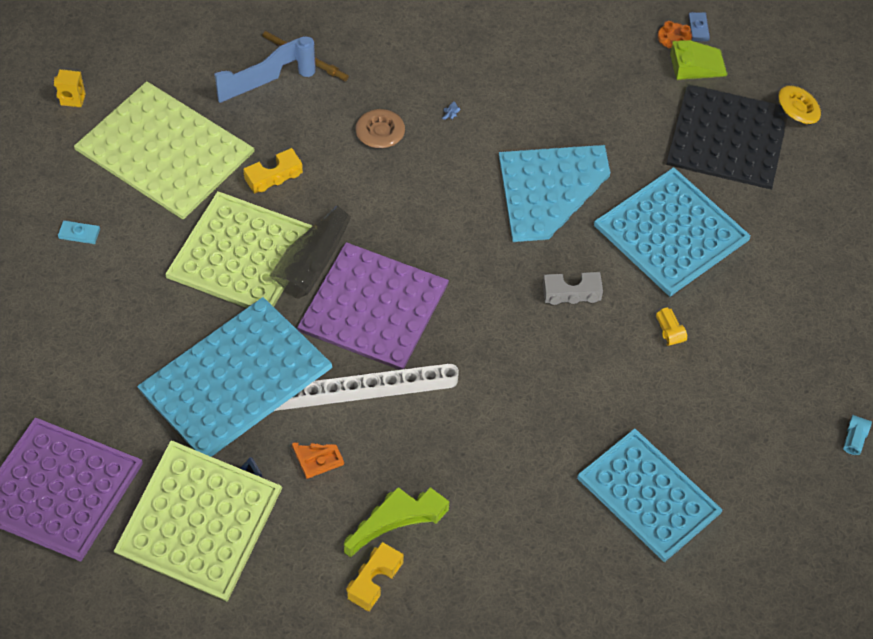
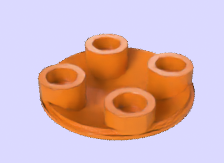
[658,21,692,48]

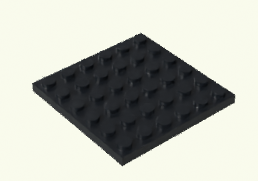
[666,84,788,190]

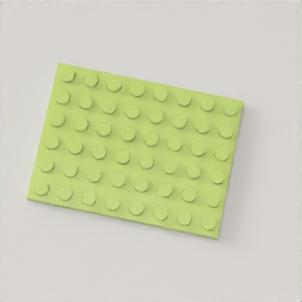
[74,81,254,219]

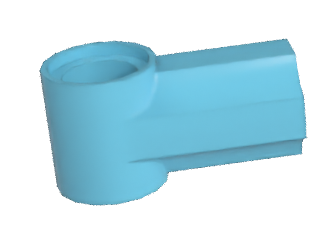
[843,415,872,455]

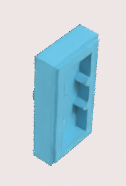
[58,221,100,244]

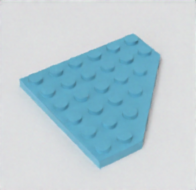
[499,145,610,242]

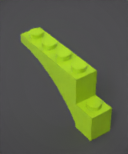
[344,487,449,558]

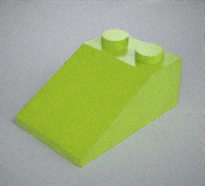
[670,40,727,80]

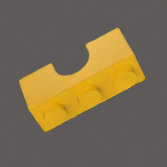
[243,148,303,194]
[346,542,404,612]

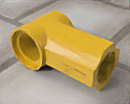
[656,307,687,346]

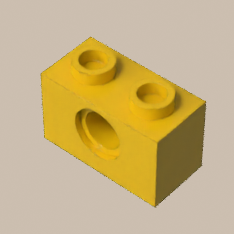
[54,70,86,108]

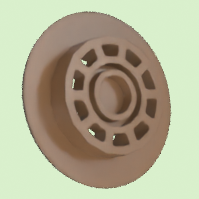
[356,109,405,148]

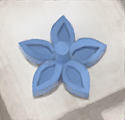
[442,102,460,119]

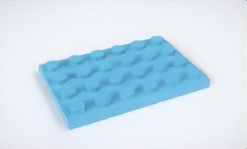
[577,429,722,562]

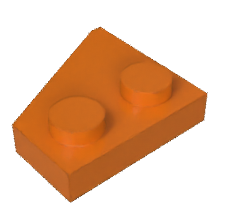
[292,443,344,479]

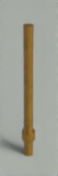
[263,31,349,81]

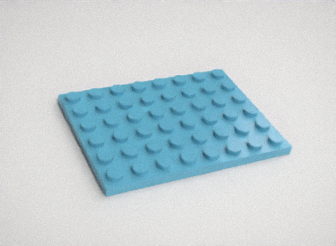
[137,297,333,457]

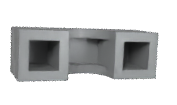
[543,272,603,305]

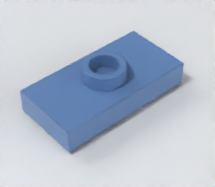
[688,13,710,41]

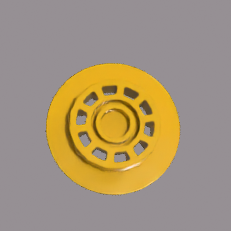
[778,86,821,124]

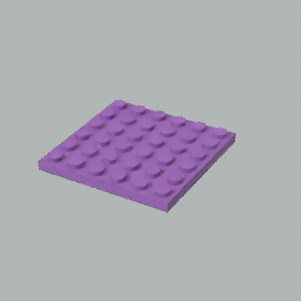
[297,242,449,370]
[0,418,143,561]

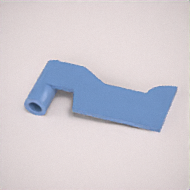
[215,36,316,103]

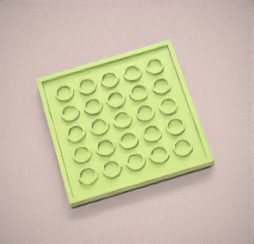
[166,191,317,308]
[114,441,282,602]

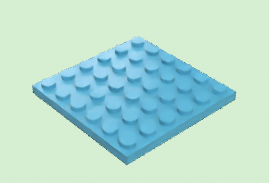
[594,168,751,297]

